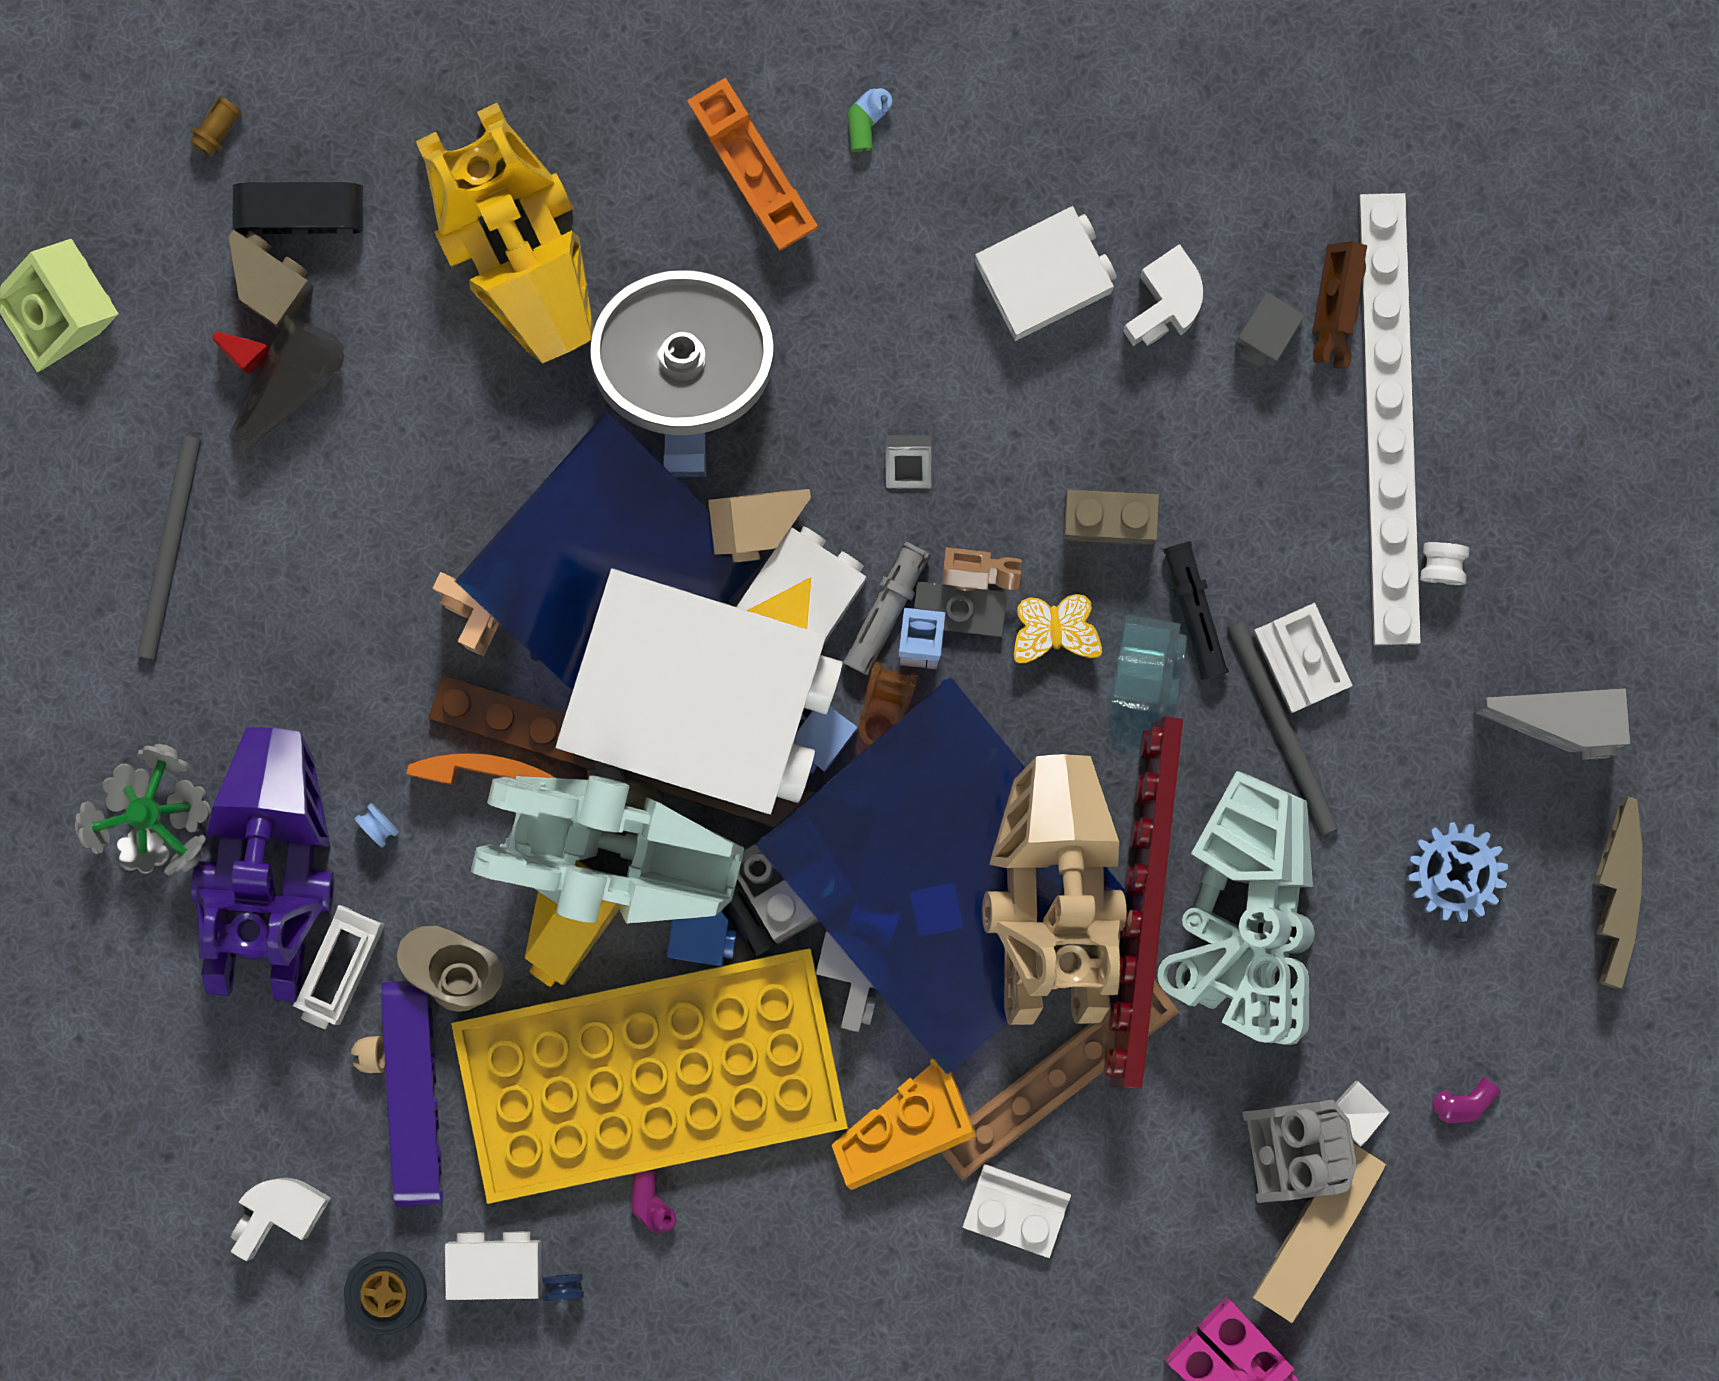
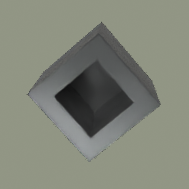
[1235,291,1305,368]

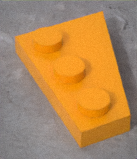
[832,1051,977,1190]

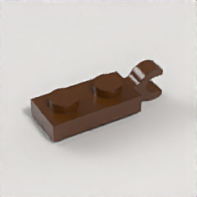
[1312,241,1367,369]

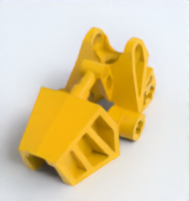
[416,103,593,363]

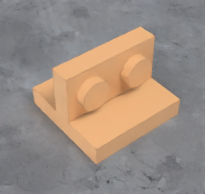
[433,558,523,657]

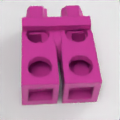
[1164,1297,1298,1381]

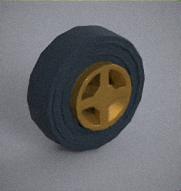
[344,1251,427,1335]

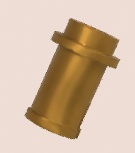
[189,96,242,157]

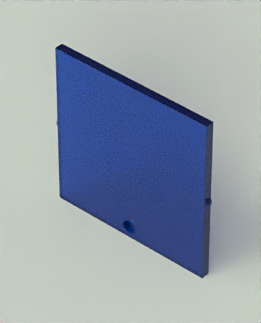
[454,412,762,691]

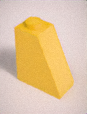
[525,860,620,987]

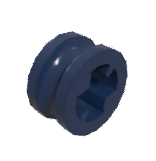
[541,1274,584,1301]

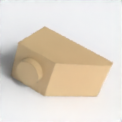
[708,489,811,562]

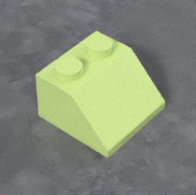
[0,239,119,372]

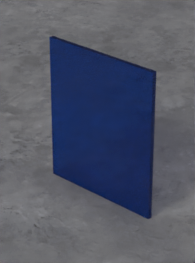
[755,677,1131,1075]

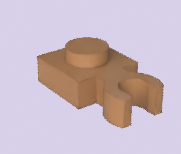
[942,547,1022,591]

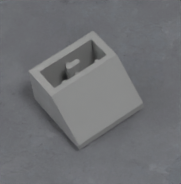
[738,814,857,945]

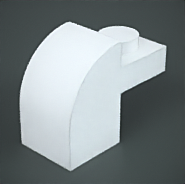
[1123,244,1203,346]
[231,1178,331,1261]

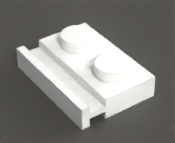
[1253,603,1353,714]
[962,1164,1071,1258]

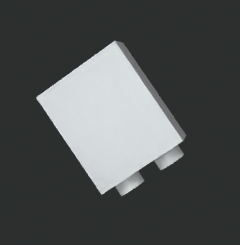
[555,568,842,815]

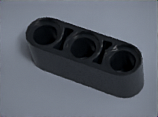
[232,182,363,234]

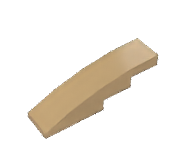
[1252,1143,1386,1323]

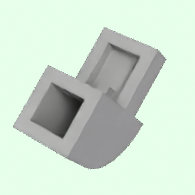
[816,930,889,1032]

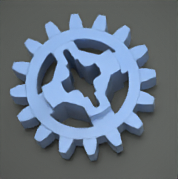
[1406,822,1508,922]

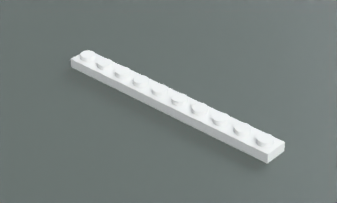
[1359,193,1420,645]

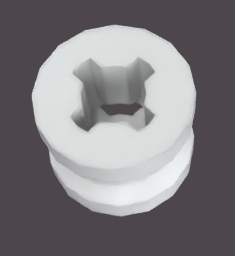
[1420,542,1470,585]

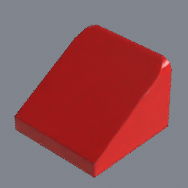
[212,331,273,374]

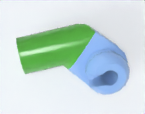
[848,88,893,152]

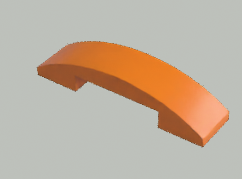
[687,77,818,251]
[406,753,555,786]

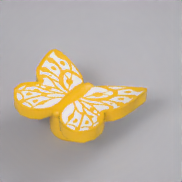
[1014,594,1102,664]

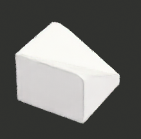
[1335,1081,1390,1147]

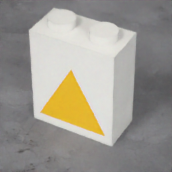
[737,526,867,646]

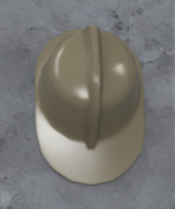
[396,926,504,1012]

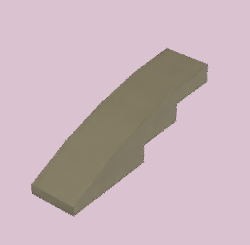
[1593,796,1642,989]

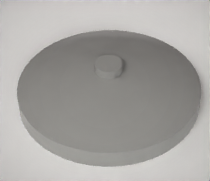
[591,271,773,435]

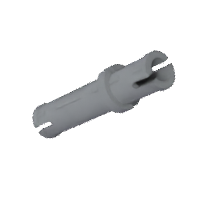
[843,542,931,676]

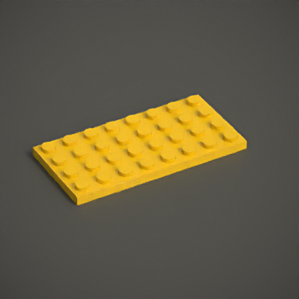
[451,948,848,1204]

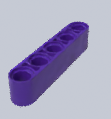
[381,980,444,1207]

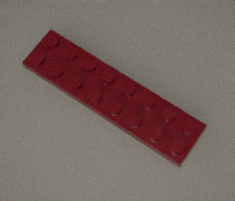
[1104,716,1183,1089]

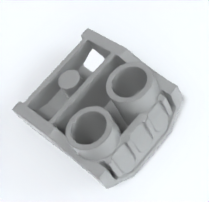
[1242,1100,1357,1203]

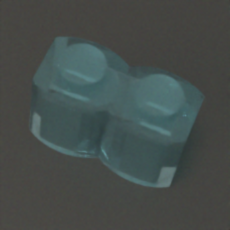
[1109,615,1187,715]

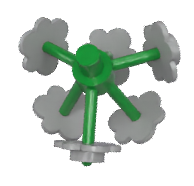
[75,744,211,875]

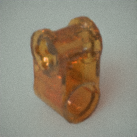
[858,661,919,752]

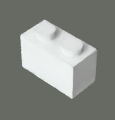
[445,1231,542,1300]

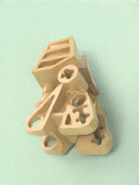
[982,754,1127,1025]

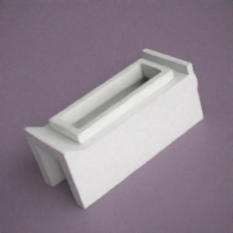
[293,905,385,1029]

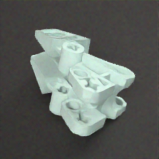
[1157,771,1315,1045]
[471,776,744,924]

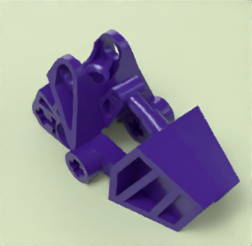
[191,727,335,1002]

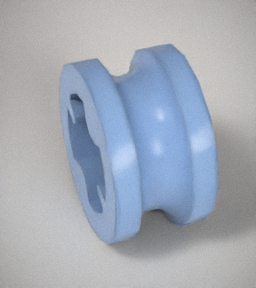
[354,803,399,848]

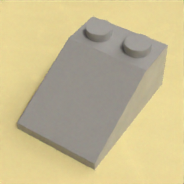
[1474,688,1630,760]

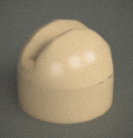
[351,1036,385,1073]

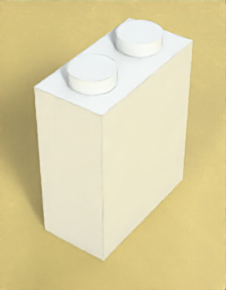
[975,206,1117,341]

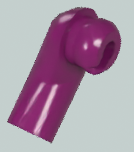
[1432,1077,1501,1123]
[631,1170,677,1233]

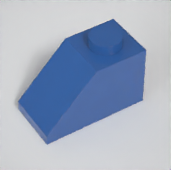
[667,910,737,966]

